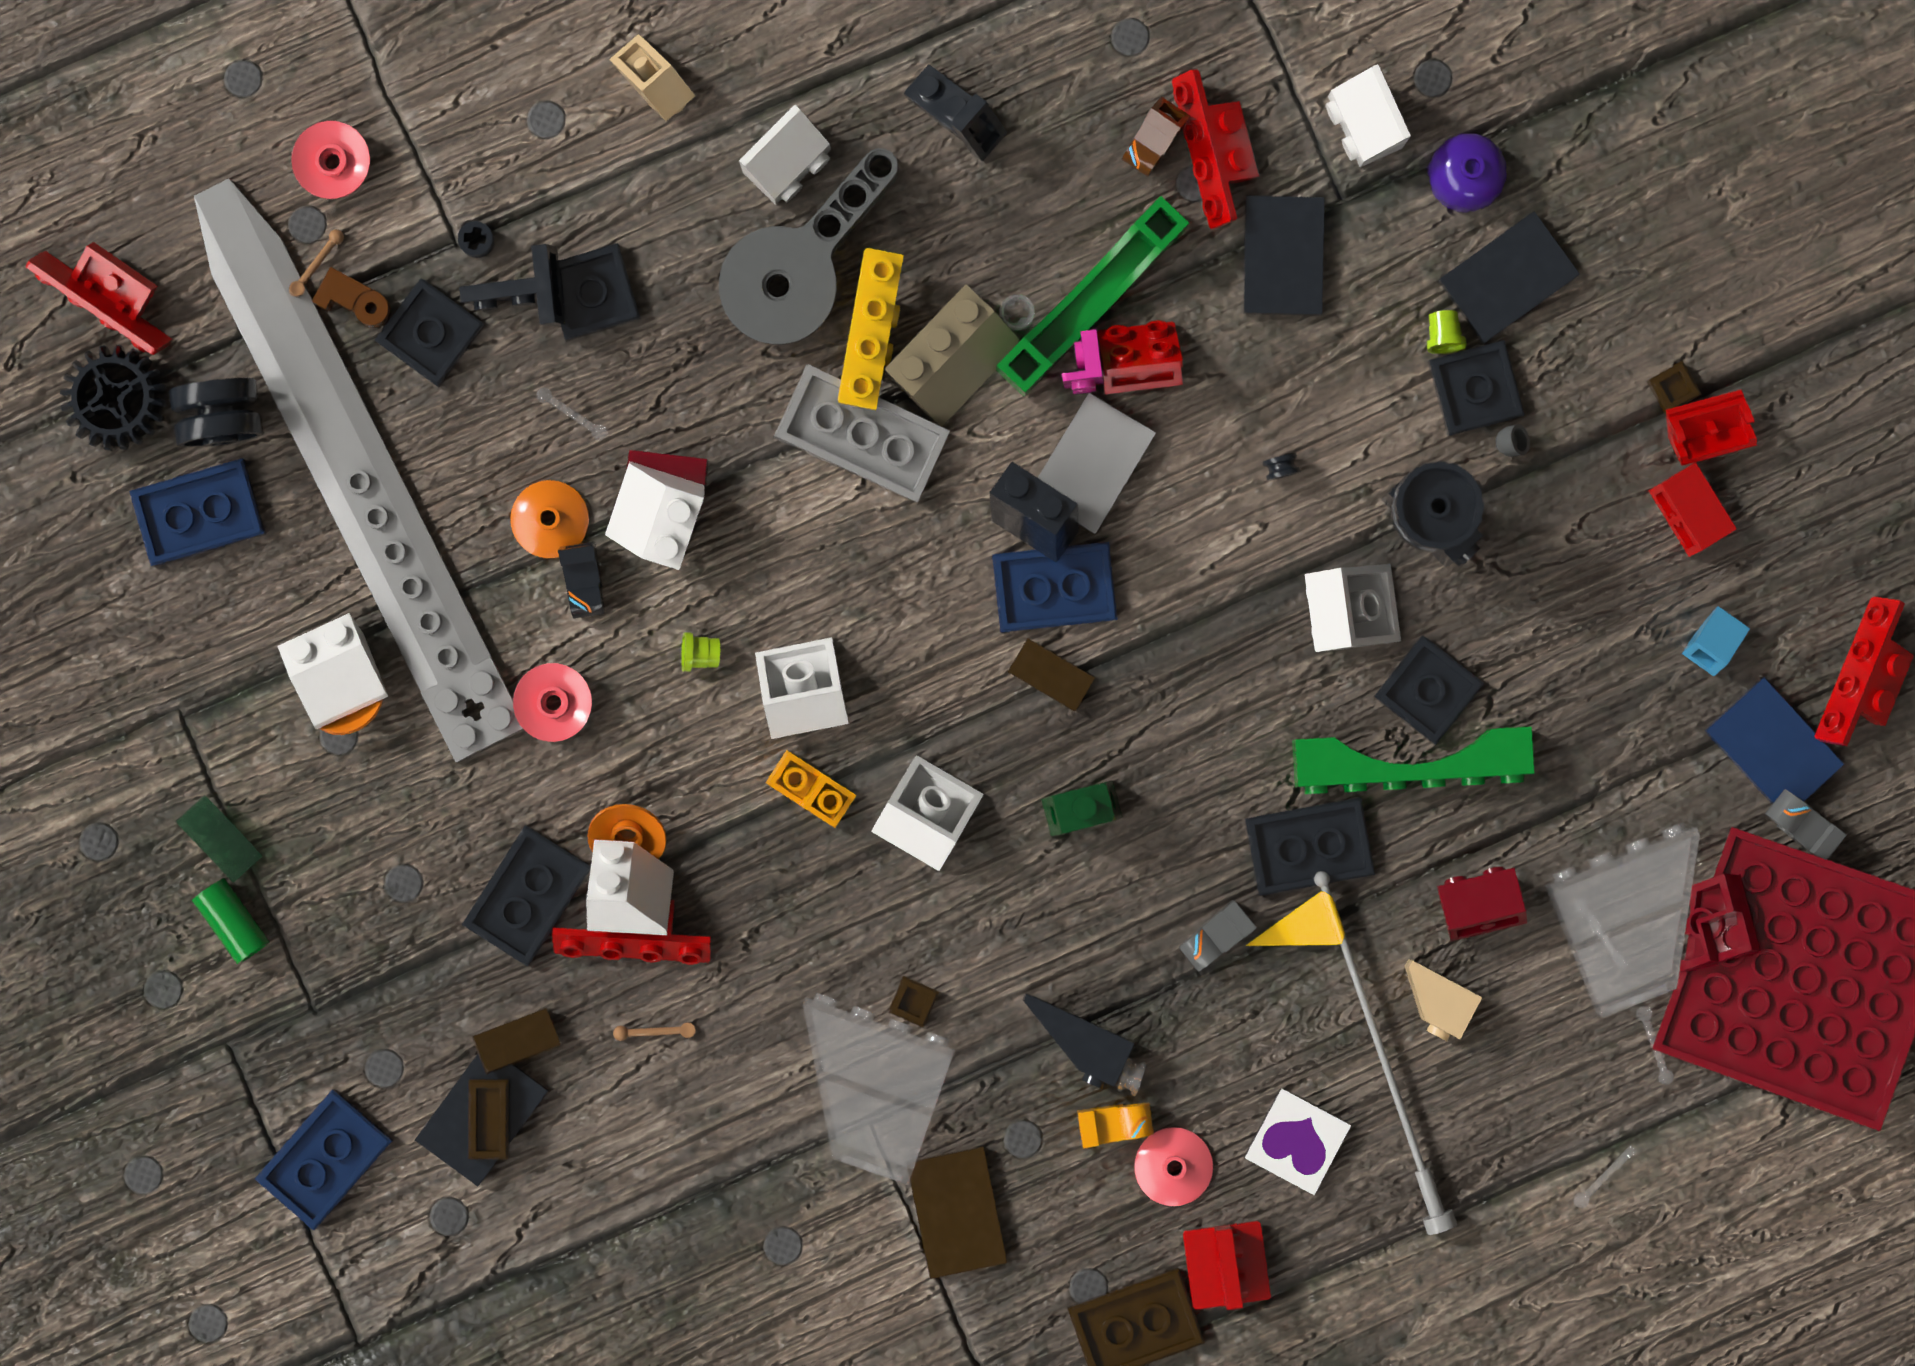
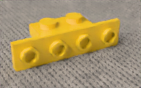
[837,248,904,410]

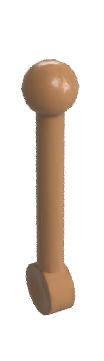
[289,229,344,297]
[613,1022,696,1041]

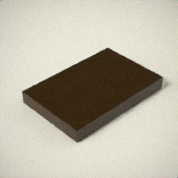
[906,1146,1007,1279]
[1067,1267,1205,1366]

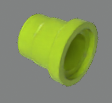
[1427,310,1467,354]
[681,632,720,672]

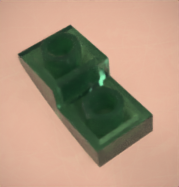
[175,795,262,883]

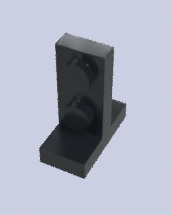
[903,64,1008,162]
[459,244,566,327]

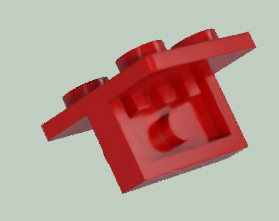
[1097,320,1183,394]
[1183,1221,1271,1310]

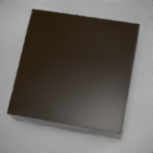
[1646,361,1702,415]
[888,976,939,1028]

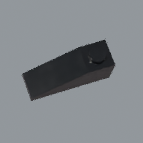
[1023,993,1134,1089]

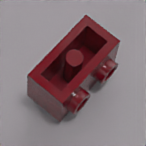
[1437,866,1527,942]

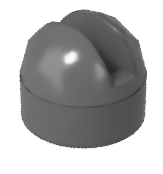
[1495,424,1530,457]

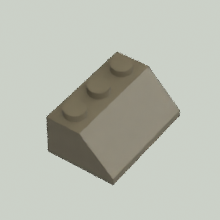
[884,284,1020,427]

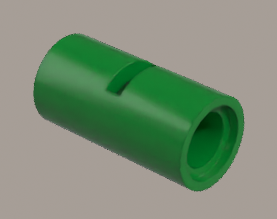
[192,878,270,965]

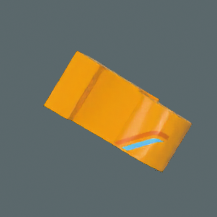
[1077,1103,1154,1148]

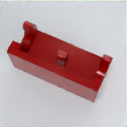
[1666,390,1757,466]
[1648,462,1737,557]

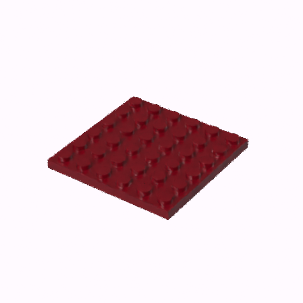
[1652,827,1915,1132]

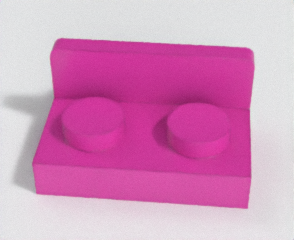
[1062,329,1103,394]

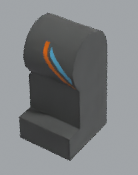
[1765,789,1847,860]
[1178,900,1256,972]

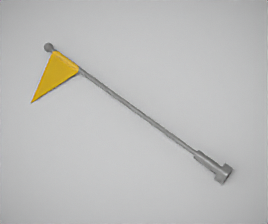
[1245,871,1458,1235]

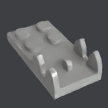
[774,364,950,502]

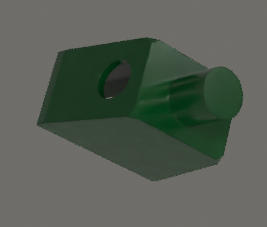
[1041,780,1123,836]

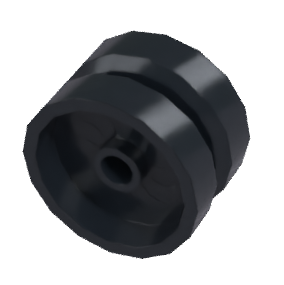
[169,378,264,447]
[1390,461,1484,553]

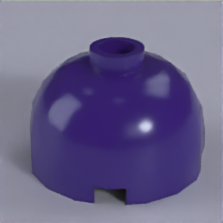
[1428,134,1507,213]

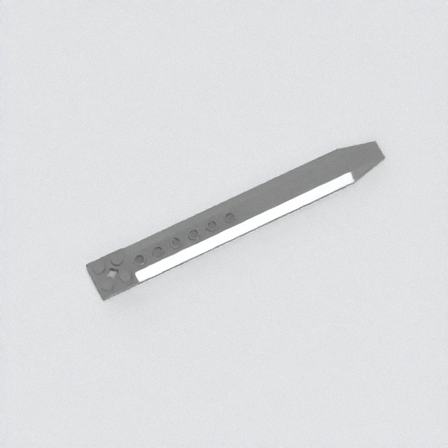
[194,178,523,763]

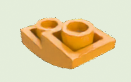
[765,750,856,828]

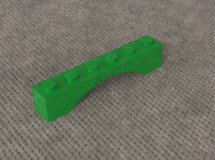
[996,196,1189,397]
[1292,726,1534,794]

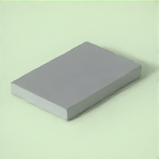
[1038,393,1156,534]

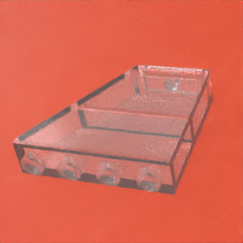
[1545,823,1700,1018]
[803,993,955,1185]

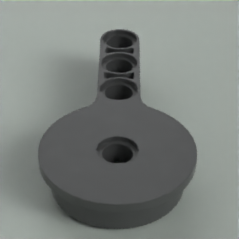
[719,148,899,345]

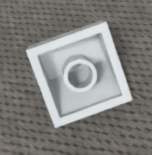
[1326,64,1411,167]
[739,105,831,205]
[605,461,704,570]
[1305,564,1401,652]
[278,613,388,730]
[755,637,849,739]
[871,755,984,871]
[586,840,674,935]

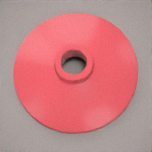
[291,121,370,199]
[513,663,592,742]
[1134,1127,1213,1206]

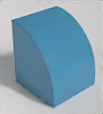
[1682,606,1750,676]

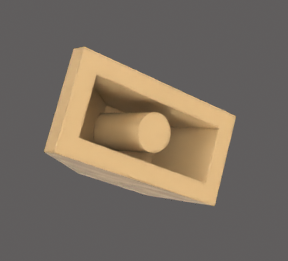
[609,34,695,121]
[1405,959,1482,1042]

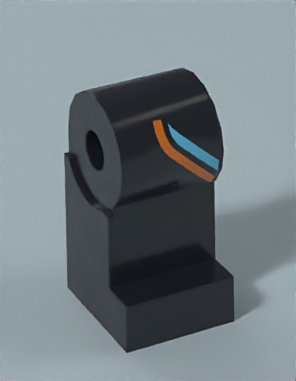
[558,541,605,619]

